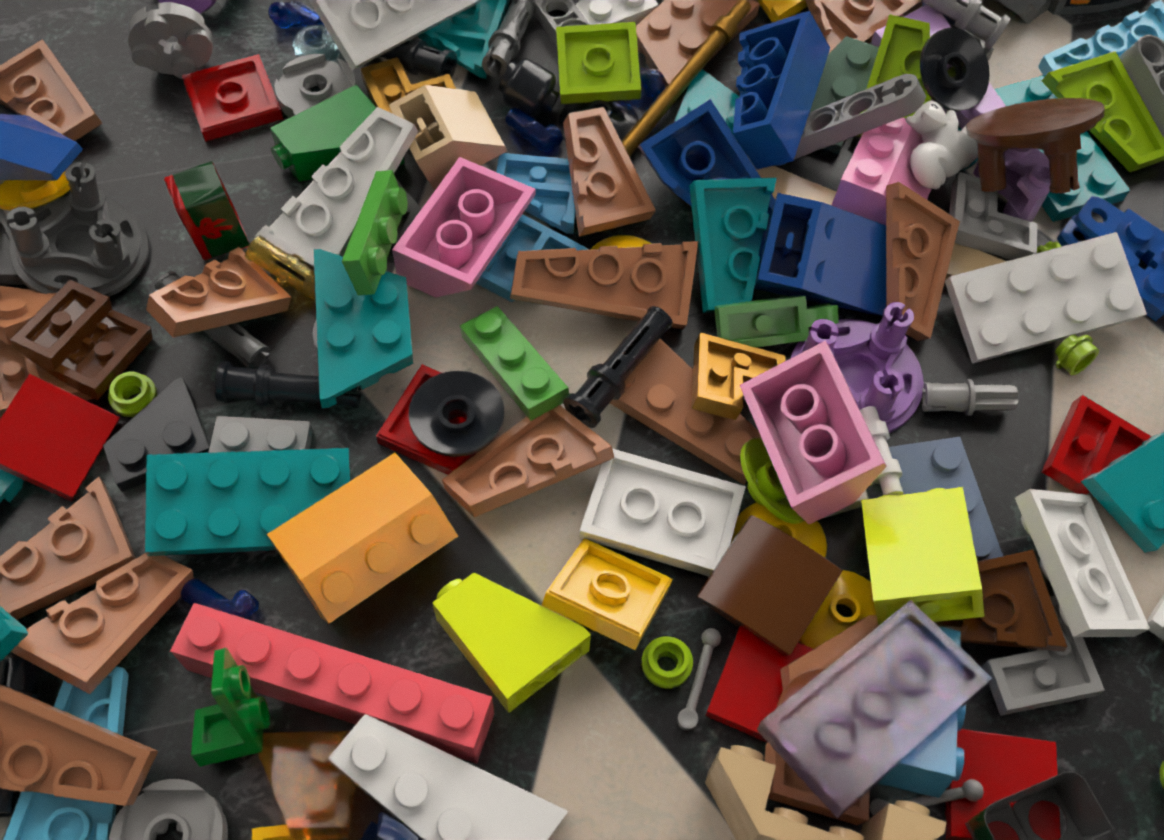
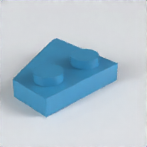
[496,153,576,234]
[476,214,588,302]

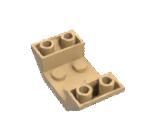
[705,745,947,840]

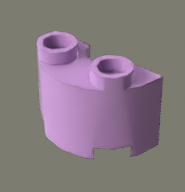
[973,148,1050,222]

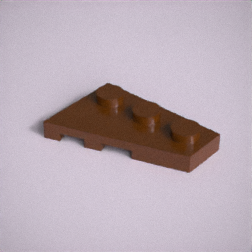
[893,550,1067,652]

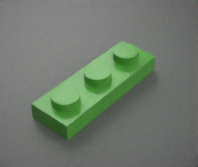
[342,170,408,295]
[459,306,569,421]

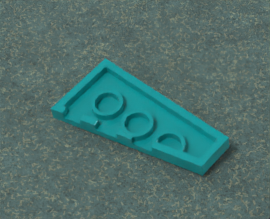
[1081,431,1164,553]

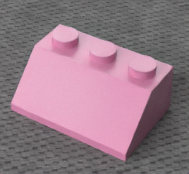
[832,117,931,225]
[392,157,536,298]
[739,340,887,525]

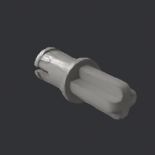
[922,379,1019,416]

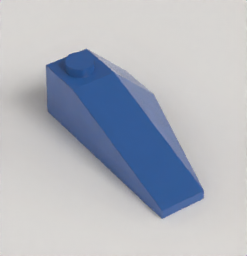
[638,99,775,261]
[0,114,83,181]

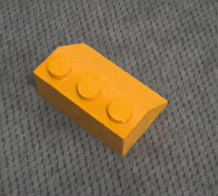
[267,453,458,623]

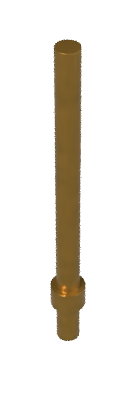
[621,0,751,157]

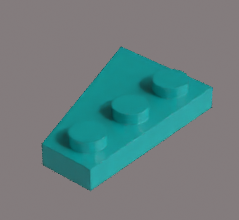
[689,177,777,313]

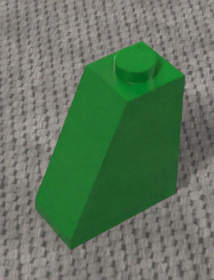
[270,85,405,182]

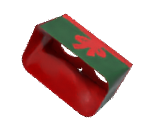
[164,161,250,260]

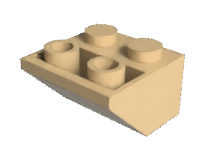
[389,85,507,191]

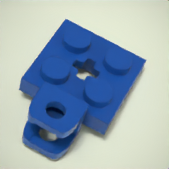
[1057,196,1164,321]

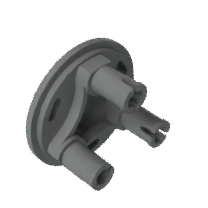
[7,162,149,297]

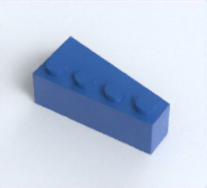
[733,11,830,170]

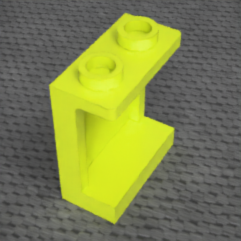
[861,487,985,628]

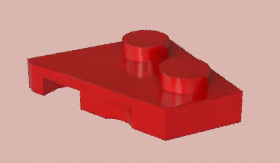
[1041,395,1152,495]

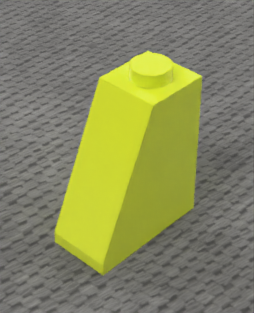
[432,573,591,713]

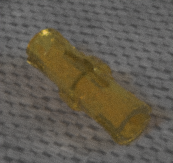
[245,235,316,303]

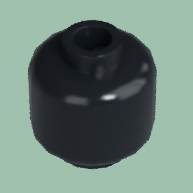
[498,58,560,120]

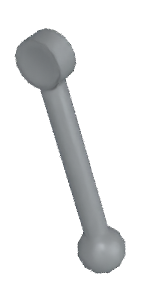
[677,628,721,731]
[870,779,984,817]

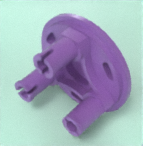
[790,302,924,433]

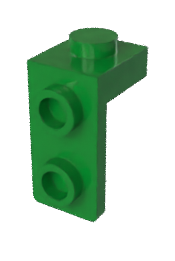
[191,648,270,767]

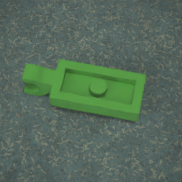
[714,295,839,347]

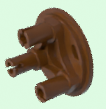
[966,98,1105,193]

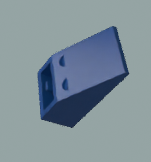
[754,193,886,317]

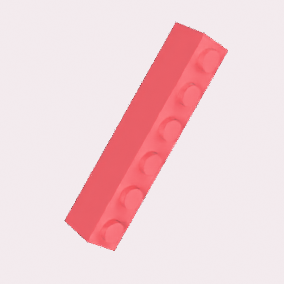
[170,603,494,764]

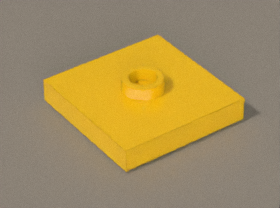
[542,538,673,650]

